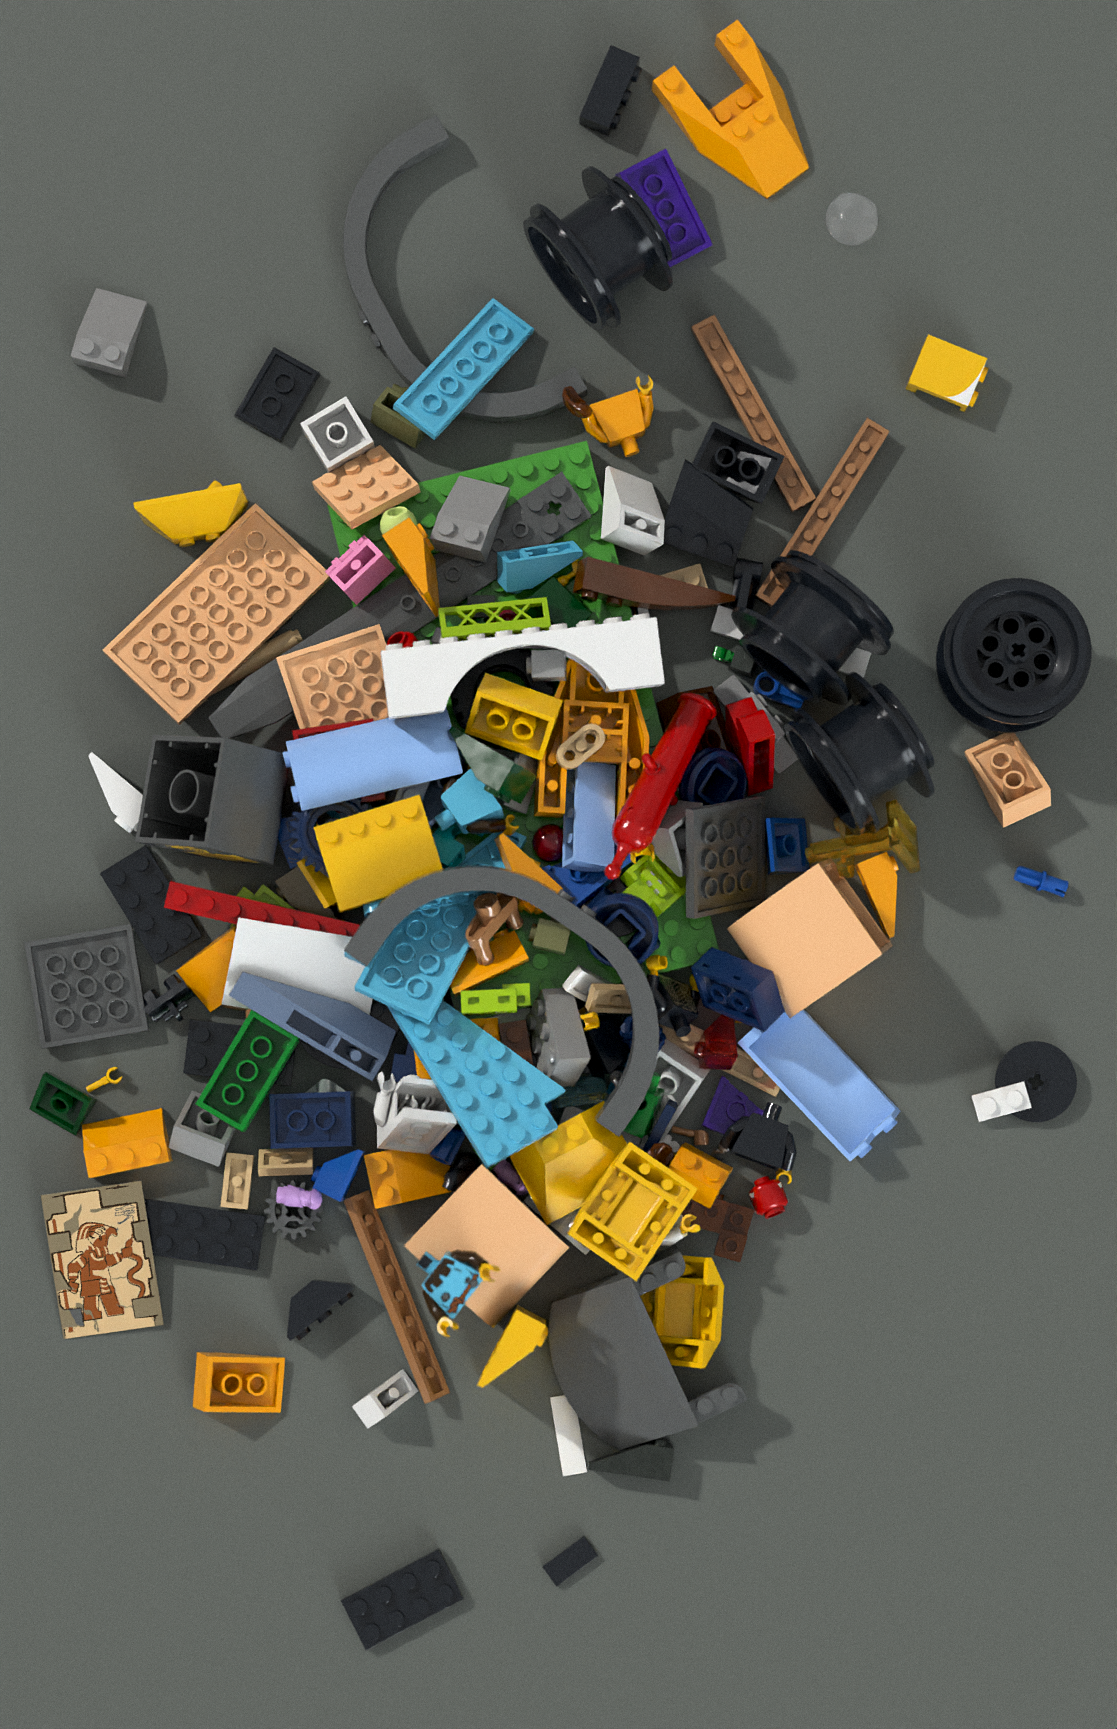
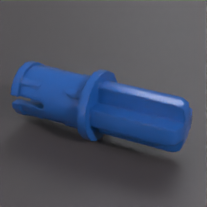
[1014,866,1069,897]

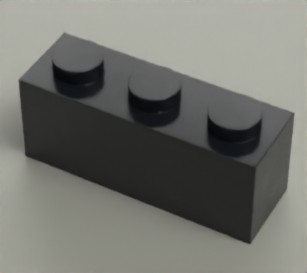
[579,45,642,136]

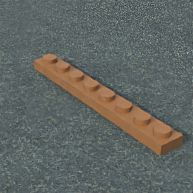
[691,314,816,513]
[755,418,890,607]
[343,1190,450,1404]

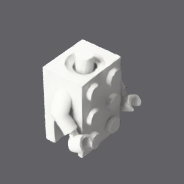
[373,1072,457,1154]

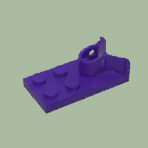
[615,149,713,268]

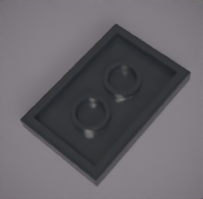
[234,347,320,442]

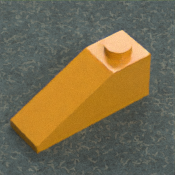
[494,833,563,915]
[854,851,899,939]

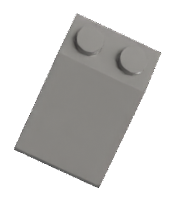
[71,288,148,378]
[430,475,511,563]

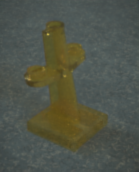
[805,799,920,878]

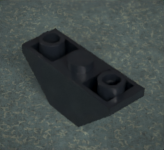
[287,1279,355,1341]

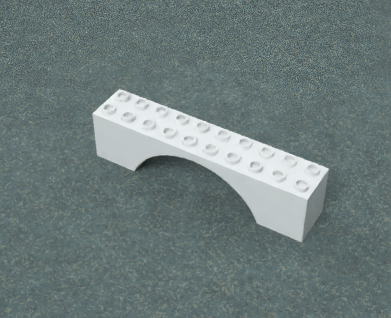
[381,613,665,720]

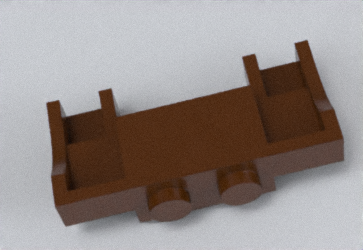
[681,1194,754,1262]

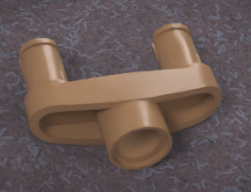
[465,892,523,966]

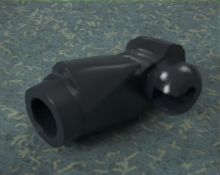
[442,1152,479,1193]

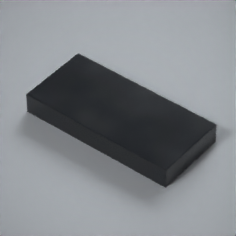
[542,1536,598,1587]

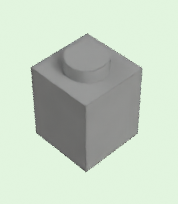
[526,650,566,681]

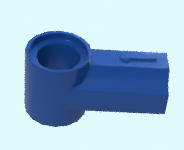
[753,672,804,709]
[430,1128,466,1166]

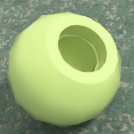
[380,506,417,534]

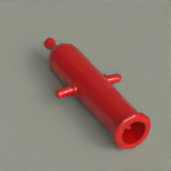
[604,692,717,879]

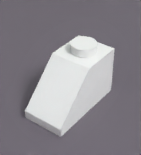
[352,1369,418,1429]

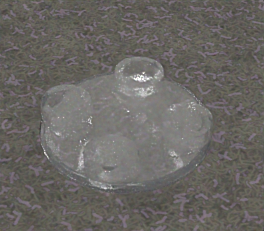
[826,193,878,245]

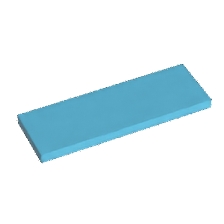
[393,298,534,440]

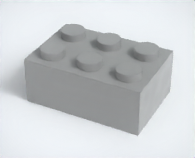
[525,988,591,1087]

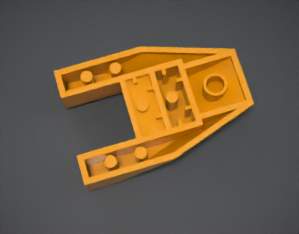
[652,19,809,199]
[534,658,649,819]

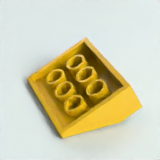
[314,795,443,913]
[478,1305,549,1388]

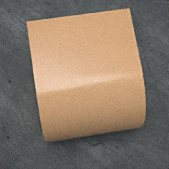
[727,858,893,1018]
[404,1163,569,1328]

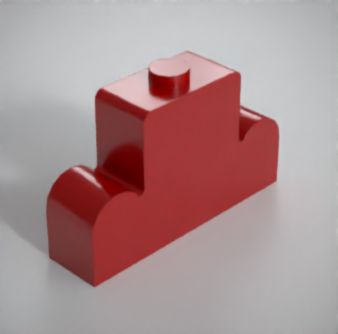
[725,697,775,796]

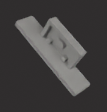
[714,675,798,774]

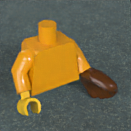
[562,375,654,457]

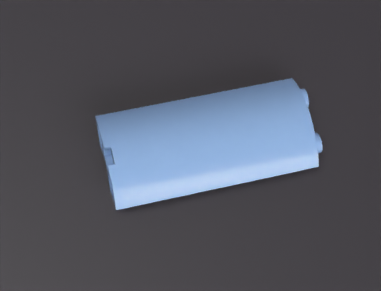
[282,708,463,811]
[738,1009,901,1161]

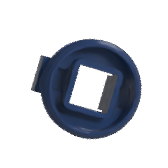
[679,747,747,806]
[585,888,660,967]

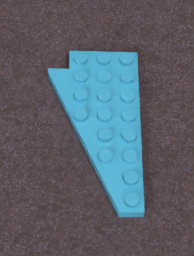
[344,832,527,1024]
[387,1000,565,1169]

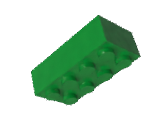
[196,1010,300,1132]

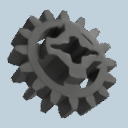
[264,1180,324,1240]

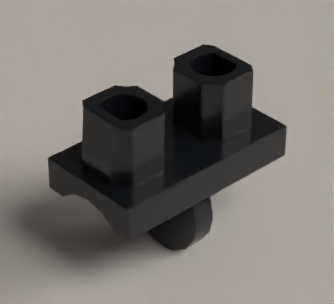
[143,974,195,1023]

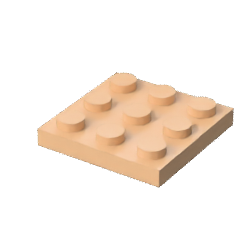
[312,445,421,529]

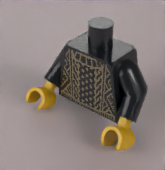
[646,954,701,1037]

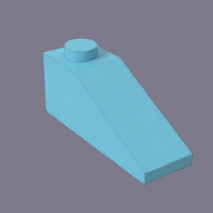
[497,540,583,593]

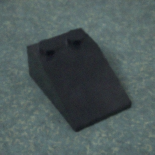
[692,421,785,504]

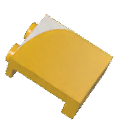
[906,334,989,412]

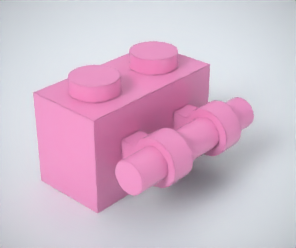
[325,535,396,605]

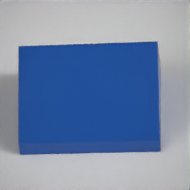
[765,818,810,875]

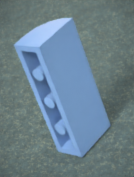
[562,762,616,872]

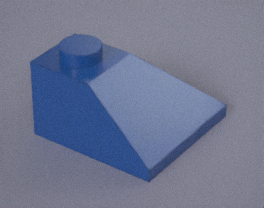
[311,1149,366,1202]

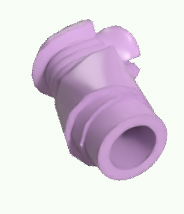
[493,1159,529,1195]
[276,1185,322,1210]

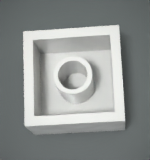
[300,397,375,473]

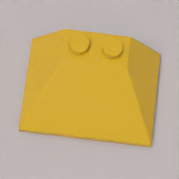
[133,483,249,547]
[509,1101,627,1225]
[567,1142,698,1281]
[640,1253,724,1368]

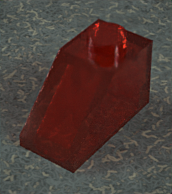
[694,1014,738,1070]

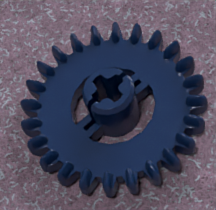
[288,797,370,875]

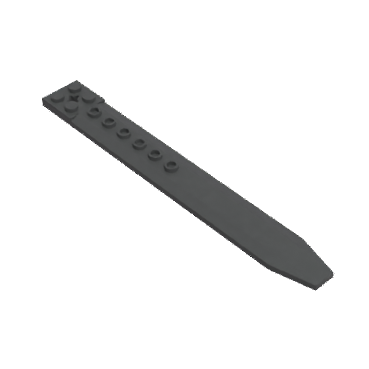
[209,472,592,739]

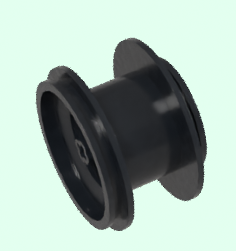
[523,166,673,330]
[731,550,894,705]
[936,578,1092,733]
[784,672,935,836]

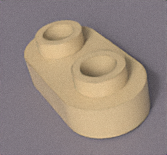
[556,724,605,770]

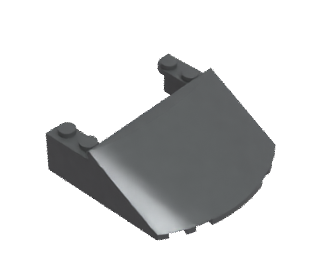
[548,1245,747,1450]

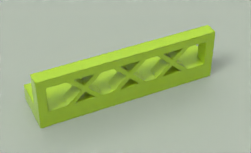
[438,597,551,641]

